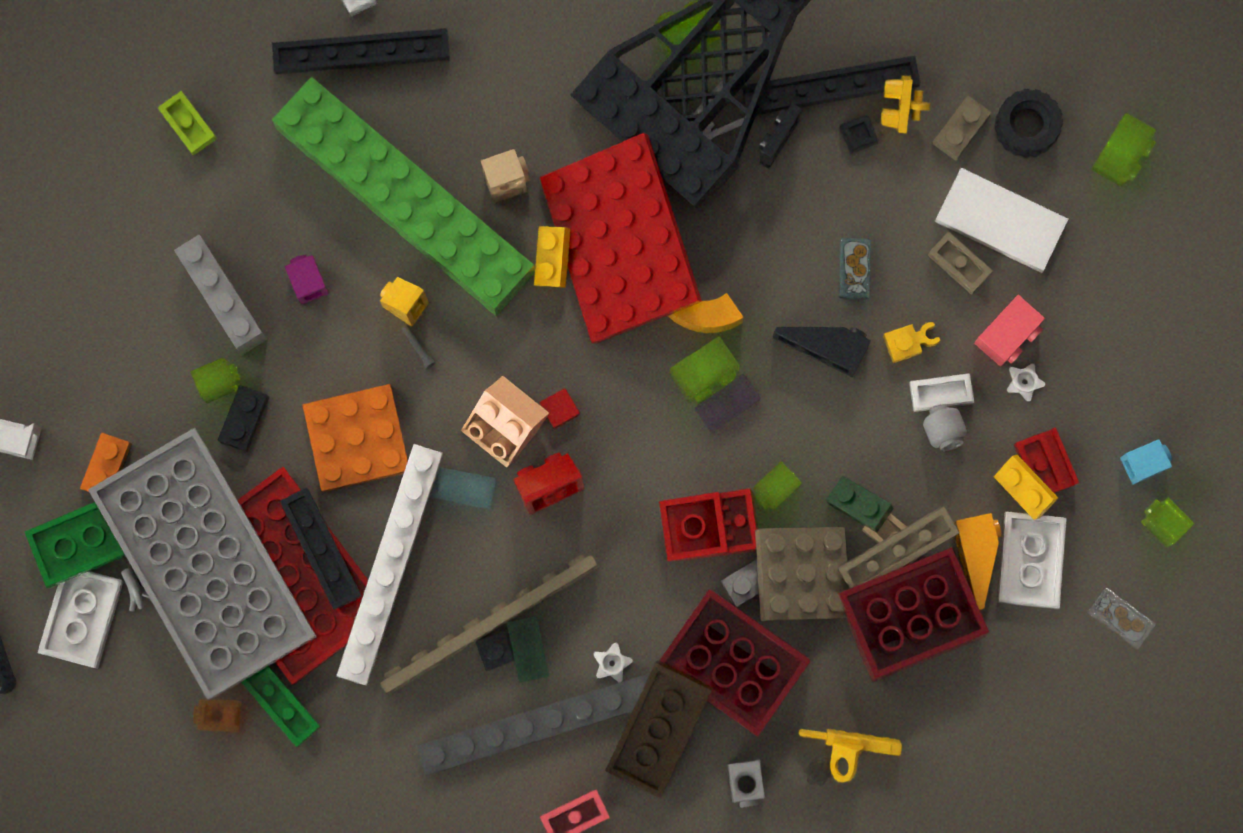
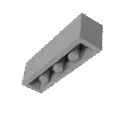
[174,234,267,355]

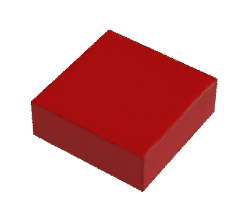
[539,388,580,430]

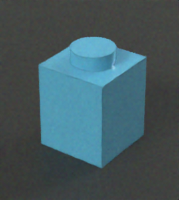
[1120,439,1172,485]

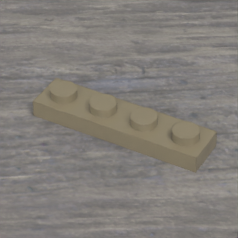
[838,506,960,589]

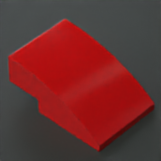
[659,488,758,562]

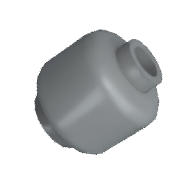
[923,405,967,452]

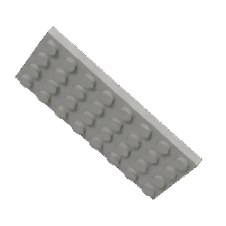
[88,428,317,701]

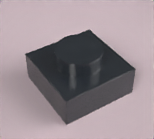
[476,632,515,671]

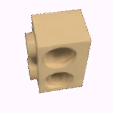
[481,149,530,204]

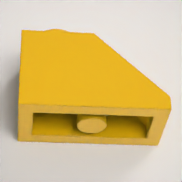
[380,277,429,327]

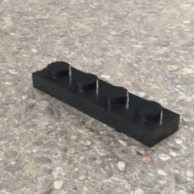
[280,487,362,610]

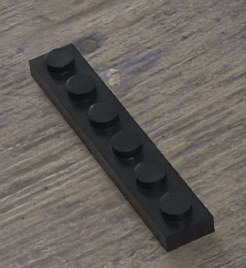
[272,28,450,74]
[741,56,921,115]

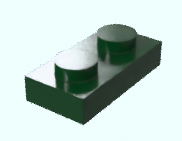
[826,476,894,533]

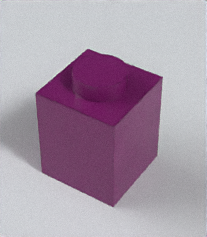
[284,255,329,305]

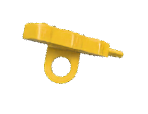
[799,729,902,782]

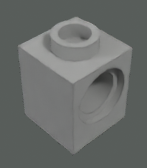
[728,761,764,807]

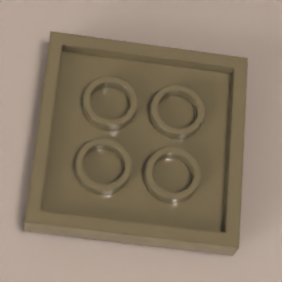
[755,527,849,622]

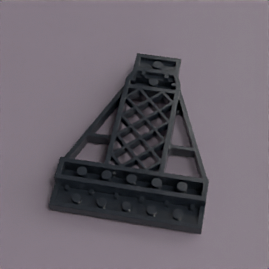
[570,0,811,208]

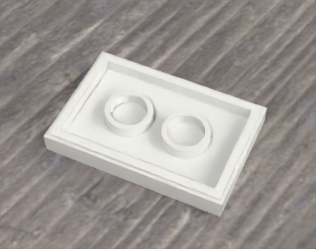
[997,511,1067,609]
[37,571,124,669]

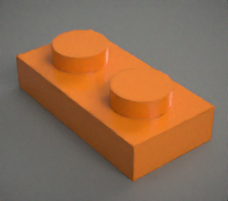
[80,432,132,493]

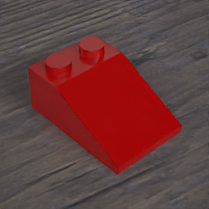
[513,452,584,515]

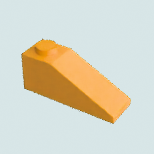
[954,513,1001,611]

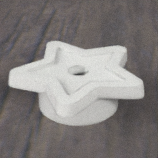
[1007,363,1045,401]
[594,643,633,682]

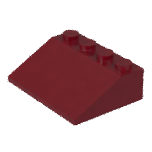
[838,547,989,683]
[659,589,811,737]

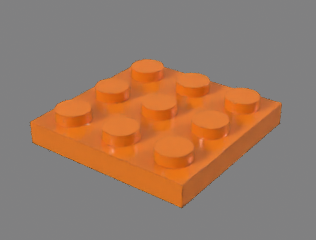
[302,384,408,493]

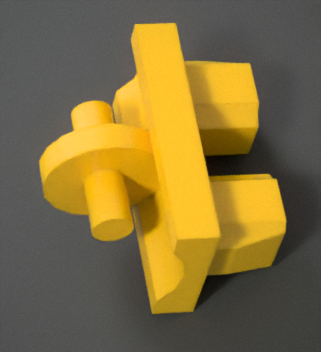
[881,76,931,133]

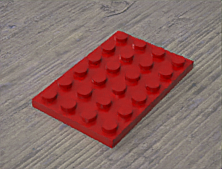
[539,133,702,344]
[238,467,368,685]

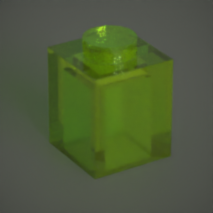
[190,357,241,404]
[753,461,802,511]
[1141,497,1195,548]

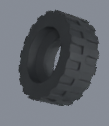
[995,89,1063,158]

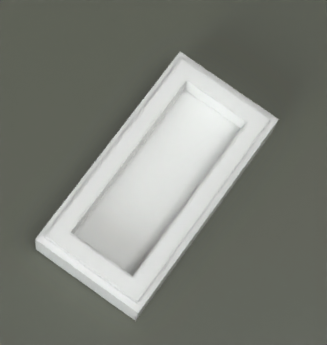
[909,373,974,412]

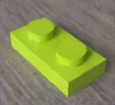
[157,91,217,156]

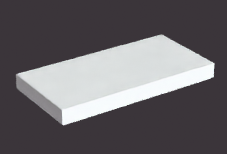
[935,168,1068,273]

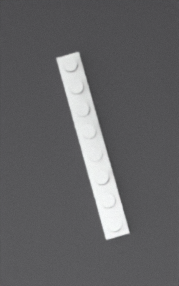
[337,444,443,686]

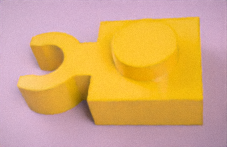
[883,322,940,363]

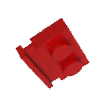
[1014,427,1079,493]

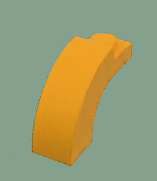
[667,293,744,333]

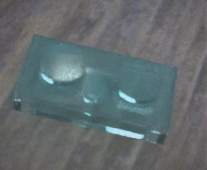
[431,467,497,509]

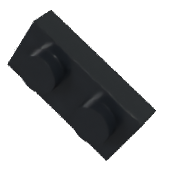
[218,385,269,452]

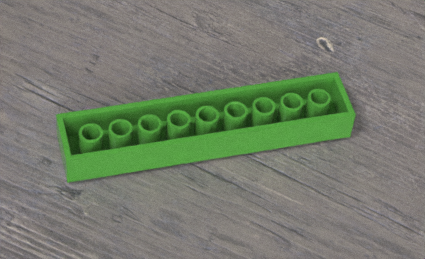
[272,77,535,317]

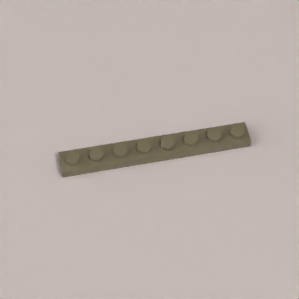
[380,554,598,695]

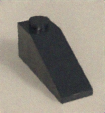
[772,327,871,378]

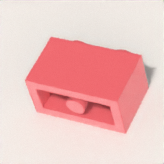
[974,294,1045,367]
[540,789,610,833]

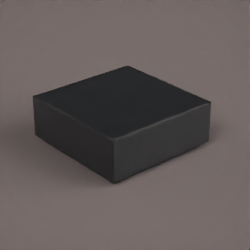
[840,114,879,154]

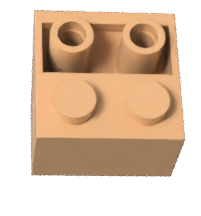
[461,376,549,468]

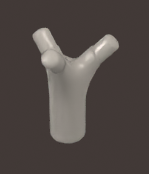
[121,568,149,612]

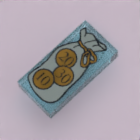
[839,238,871,299]

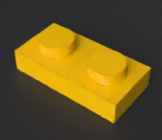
[534,226,570,288]
[993,455,1058,520]

